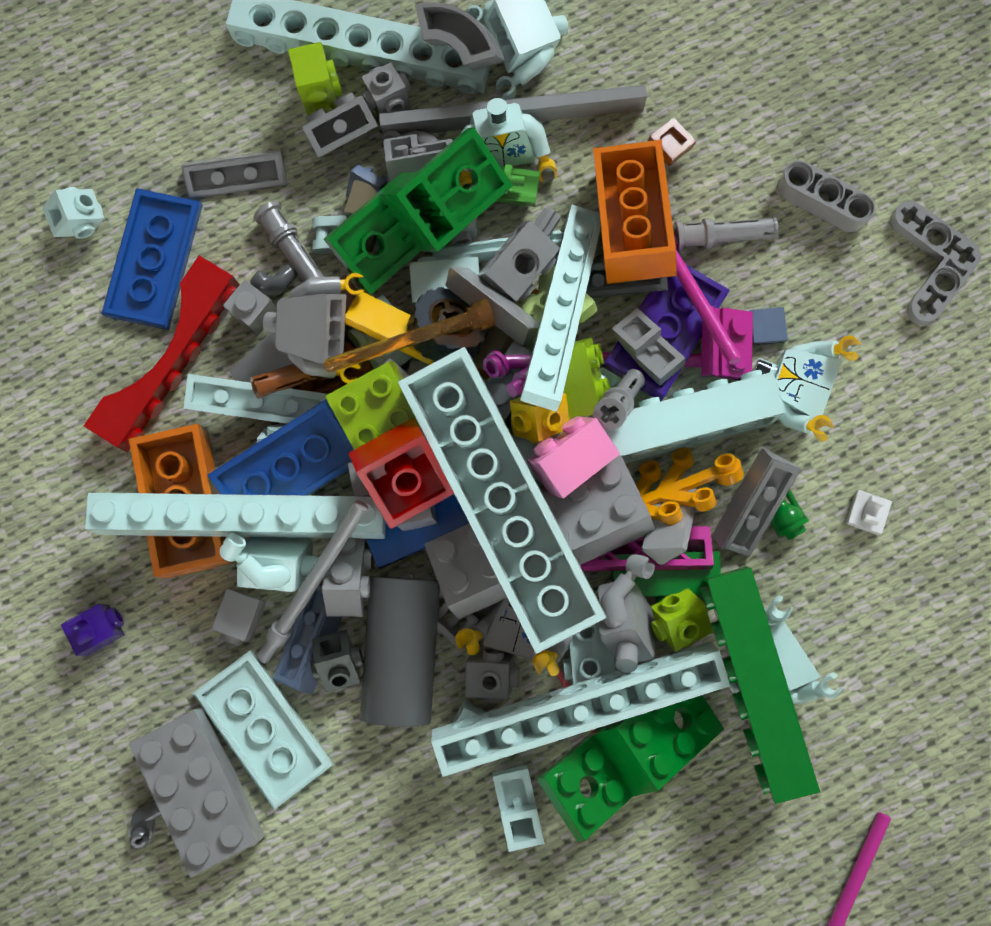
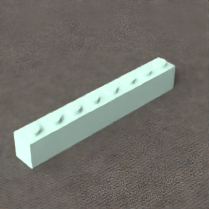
[85,493,386,539]

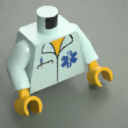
[459,98,558,187]
[753,335,861,442]

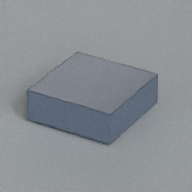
[750,307,788,346]

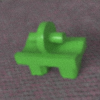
[495,164,540,207]

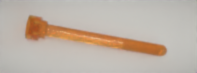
[324,298,495,372]

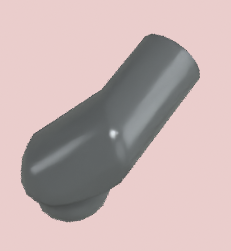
[250,264,297,296]
[128,800,162,849]

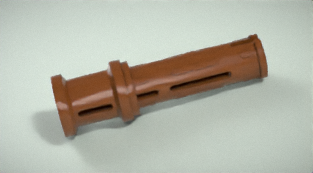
[250,341,358,399]

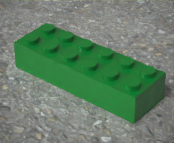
[700,566,821,804]

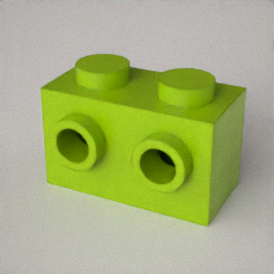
[288,42,343,116]

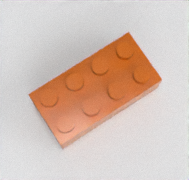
[593,140,676,284]
[129,423,234,579]

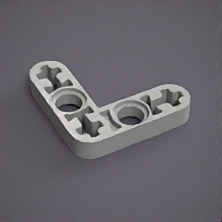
[890,201,981,326]

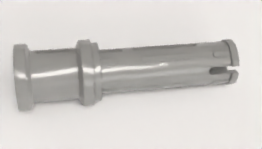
[253,201,324,282]
[673,217,779,251]
[593,369,645,430]

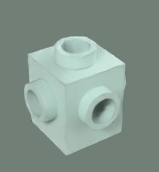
[42,187,104,239]

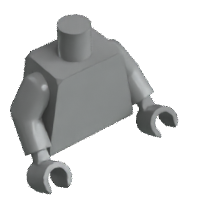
[598,554,664,673]

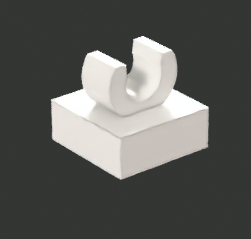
[845,490,892,535]

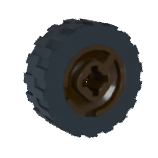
[407,287,489,362]

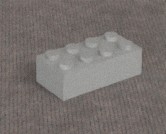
[129,708,265,878]

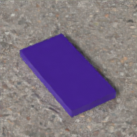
[603,265,730,402]

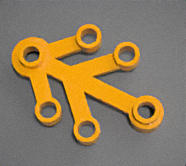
[636,447,744,525]

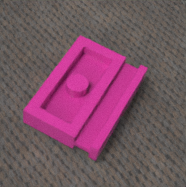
[701,306,753,380]

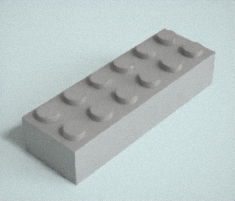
[424,455,655,619]

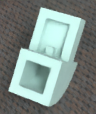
[492,765,545,852]

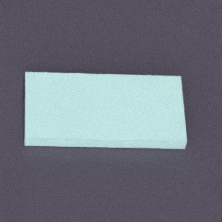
[192,650,334,810]

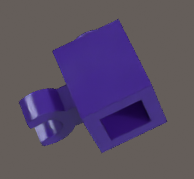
[60,604,125,656]

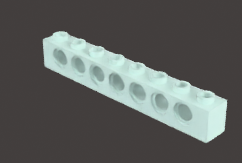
[226,0,491,94]
[431,642,730,777]

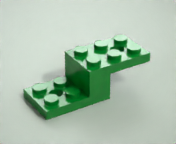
[323,127,513,295]
[537,695,724,842]

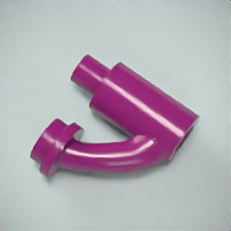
[483,350,532,397]

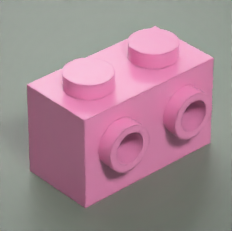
[527,416,620,499]

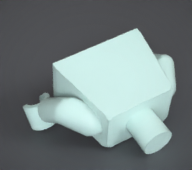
[466,0,568,100]
[220,532,324,592]
[729,595,844,705]

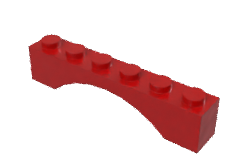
[83,255,240,453]

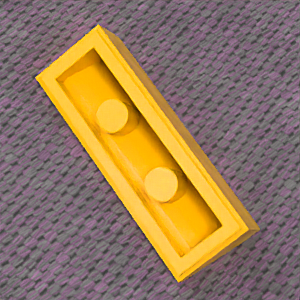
[345,292,434,365]

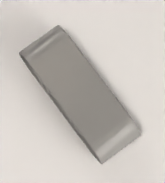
[777,160,875,233]

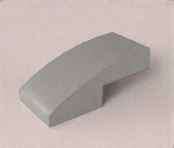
[612,308,686,385]

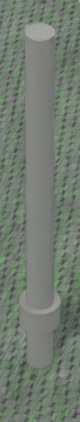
[257,500,368,663]

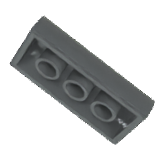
[360,576,440,727]

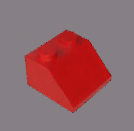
[348,417,454,529]

